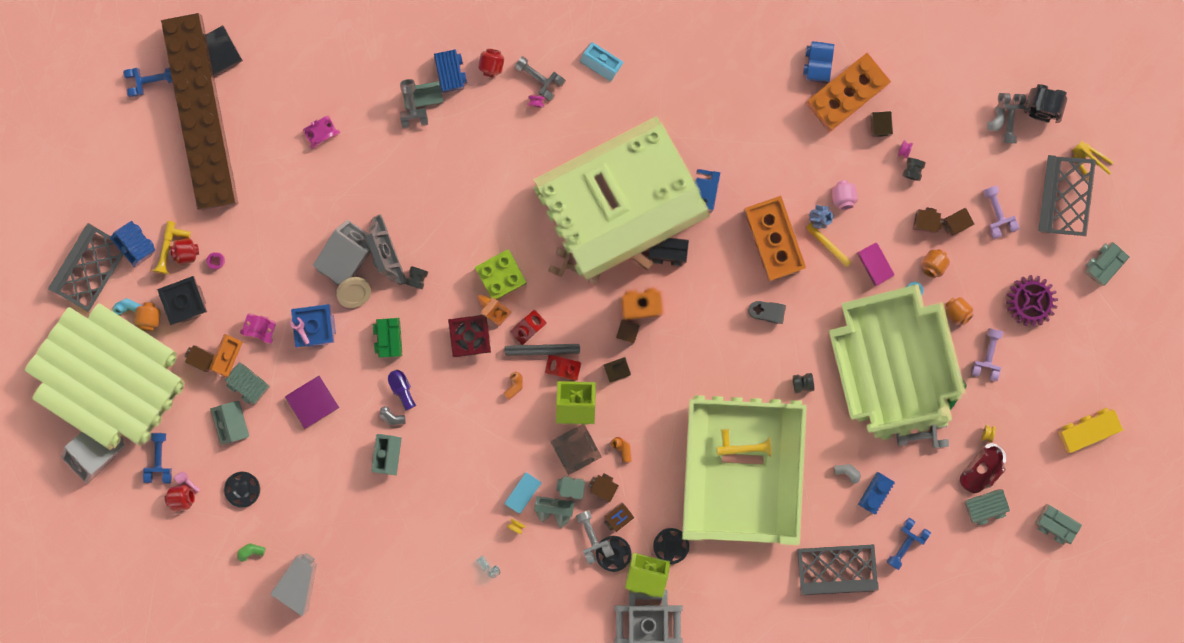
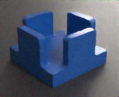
[694,169,721,213]
[291,304,336,348]

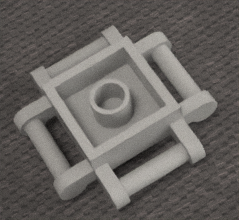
[614,590,683,643]

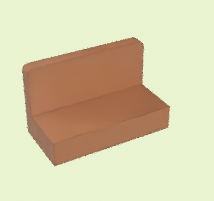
[632,251,653,271]

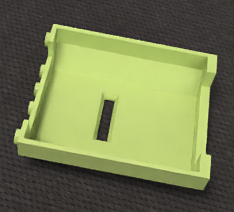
[533,116,710,280]
[682,395,807,545]

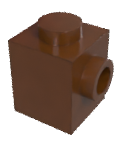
[913,207,944,233]
[588,473,619,502]

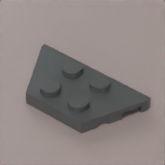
[365,214,406,285]

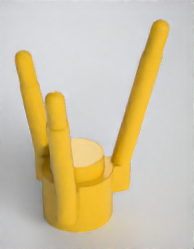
[1072,141,1114,180]

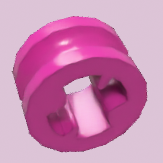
[527,95,545,108]
[898,140,913,159]
[206,252,225,269]

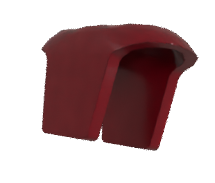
[959,443,1007,494]

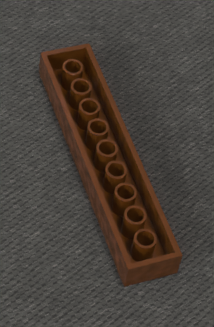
[161,13,239,210]

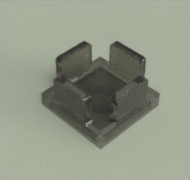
[550,424,602,475]

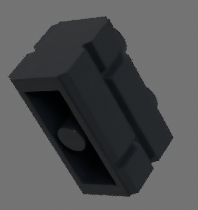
[648,238,689,267]

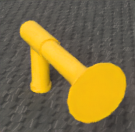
[150,221,191,275]
[717,429,771,457]

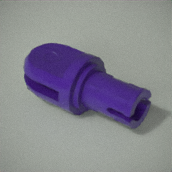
[388,370,417,411]

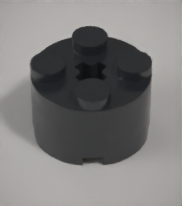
[1024,84,1068,123]

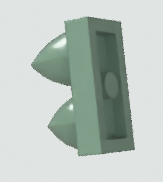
[534,496,574,528]

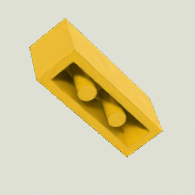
[1058,407,1124,453]

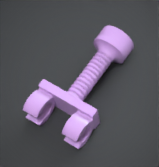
[982,185,1020,239]
[971,328,1003,382]

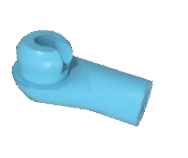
[113,298,143,315]

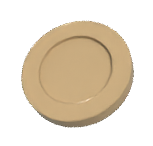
[336,277,371,308]

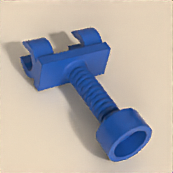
[123,68,173,97]
[143,433,172,484]
[886,518,932,571]

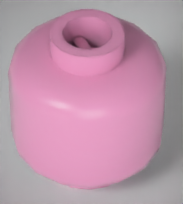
[831,180,858,210]

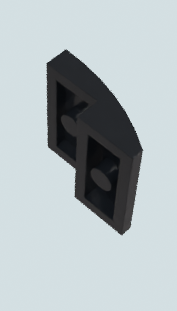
[206,25,243,77]

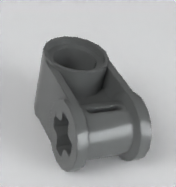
[748,301,786,324]

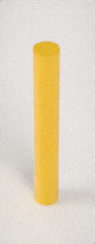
[805,222,852,267]

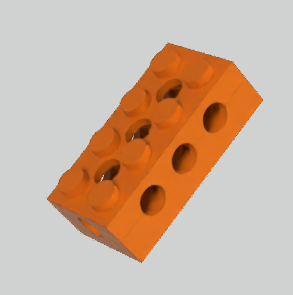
[806,52,891,133]
[743,195,807,282]
[621,287,664,320]

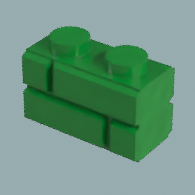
[373,318,403,358]

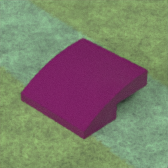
[285,375,340,429]

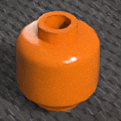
[921,249,950,278]
[945,297,974,325]
[134,302,161,331]

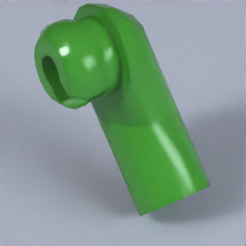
[237,543,266,562]

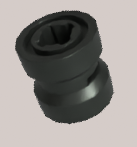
[902,157,926,181]
[405,266,429,290]
[792,373,815,394]

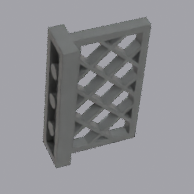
[1038,155,1096,237]
[48,223,123,312]
[797,544,879,596]

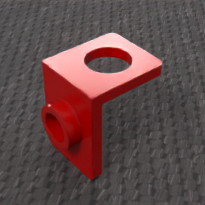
[510,310,547,345]
[545,355,581,381]

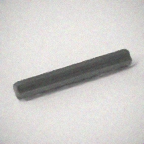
[504,344,580,356]

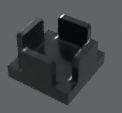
[157,276,207,326]

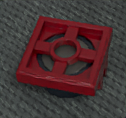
[448,315,491,358]

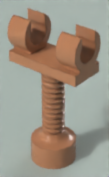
[548,247,601,285]

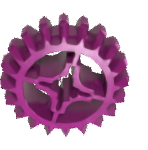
[1006,275,1058,327]

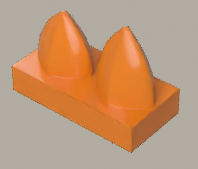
[477,295,512,326]
[209,334,243,377]

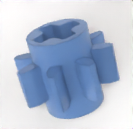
[809,205,833,229]

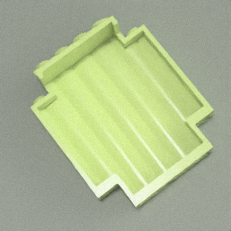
[829,284,965,440]
[24,303,185,450]

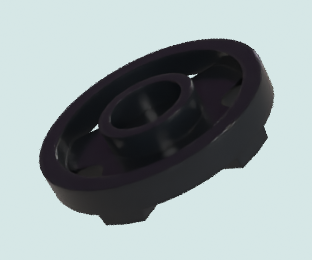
[224,471,261,507]
[653,528,689,564]
[596,536,632,572]

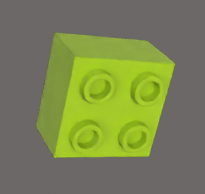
[475,249,527,300]
[556,381,596,425]
[625,552,670,598]

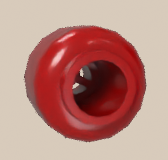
[478,48,505,78]
[170,238,199,265]
[164,485,195,512]

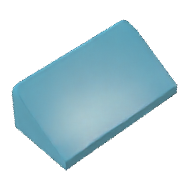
[580,42,624,81]
[504,472,542,514]

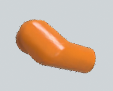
[504,371,523,400]
[611,437,632,462]

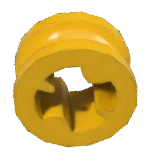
[982,424,996,443]
[507,518,526,535]

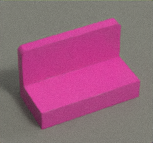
[857,242,895,286]

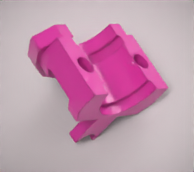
[303,115,341,149]
[240,313,276,344]

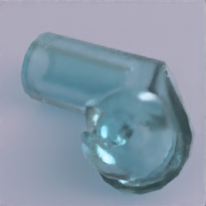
[476,555,501,579]

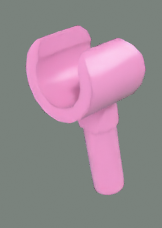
[290,318,310,345]
[175,472,200,493]

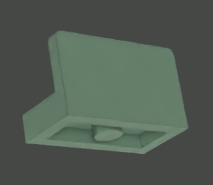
[403,81,444,109]
[210,401,249,445]

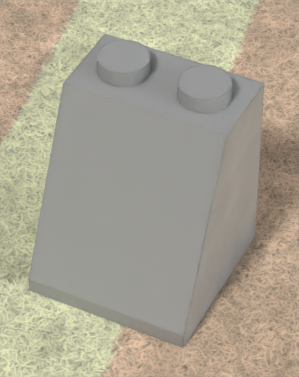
[313,219,371,285]
[61,432,125,484]
[270,553,317,616]

